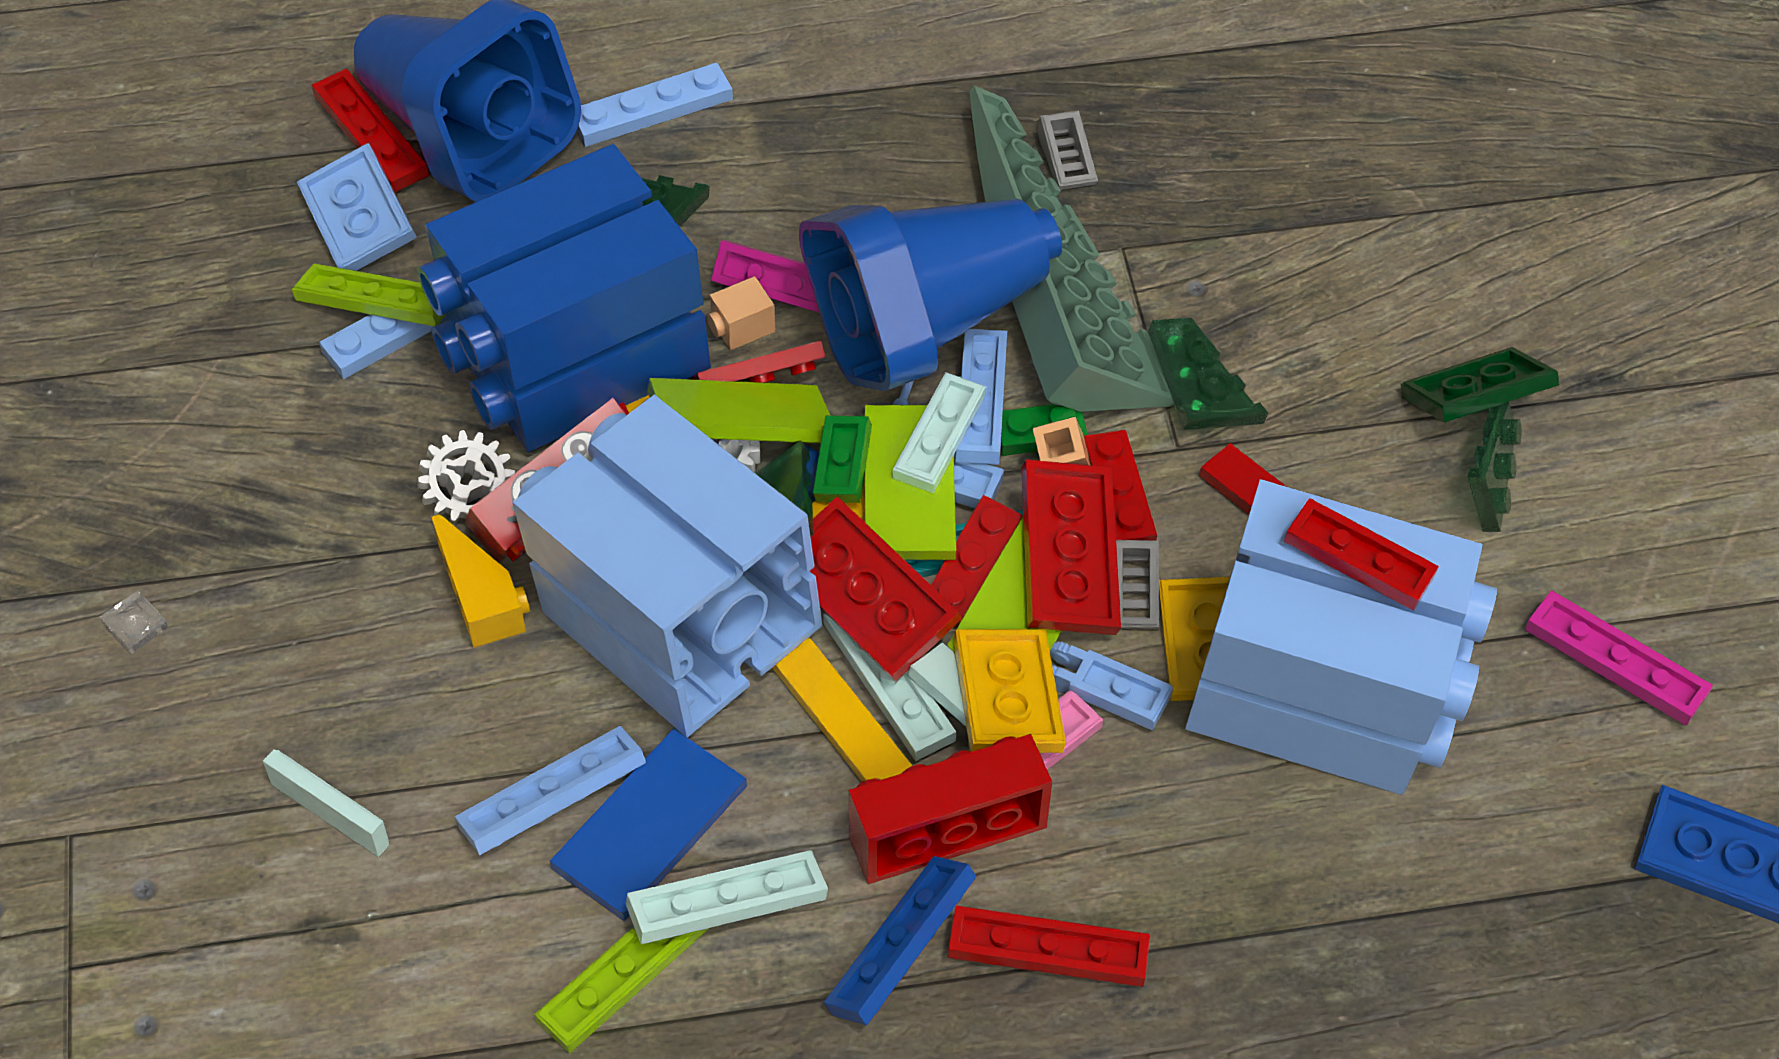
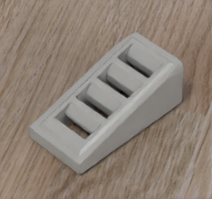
[1036,110,1098,190]
[1116,540,1159,630]

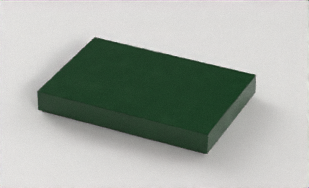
[1400,347,1559,423]

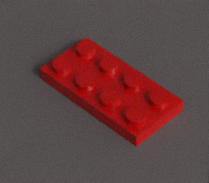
[1021,459,1121,635]
[809,496,962,682]

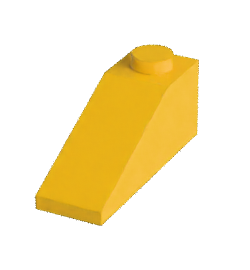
[431,514,530,648]

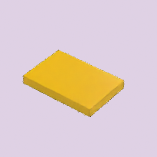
[1159,577,1230,701]
[953,629,1066,753]

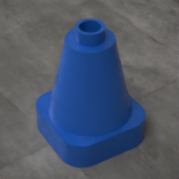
[354,0,581,202]
[799,199,1062,391]

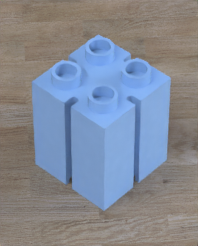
[512,394,822,738]
[1185,479,1497,795]

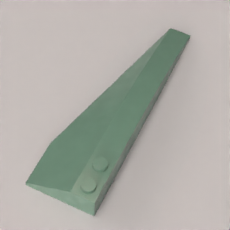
[969,85,1176,412]

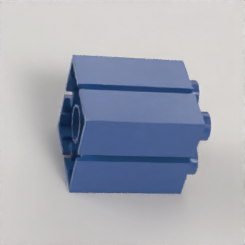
[417,143,711,452]

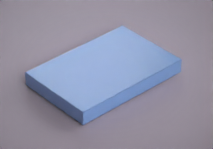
[297,143,417,271]

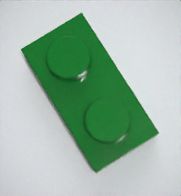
[1000,404,1088,456]
[813,415,872,503]

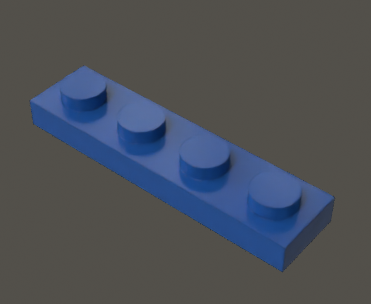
[823,856,976,1026]

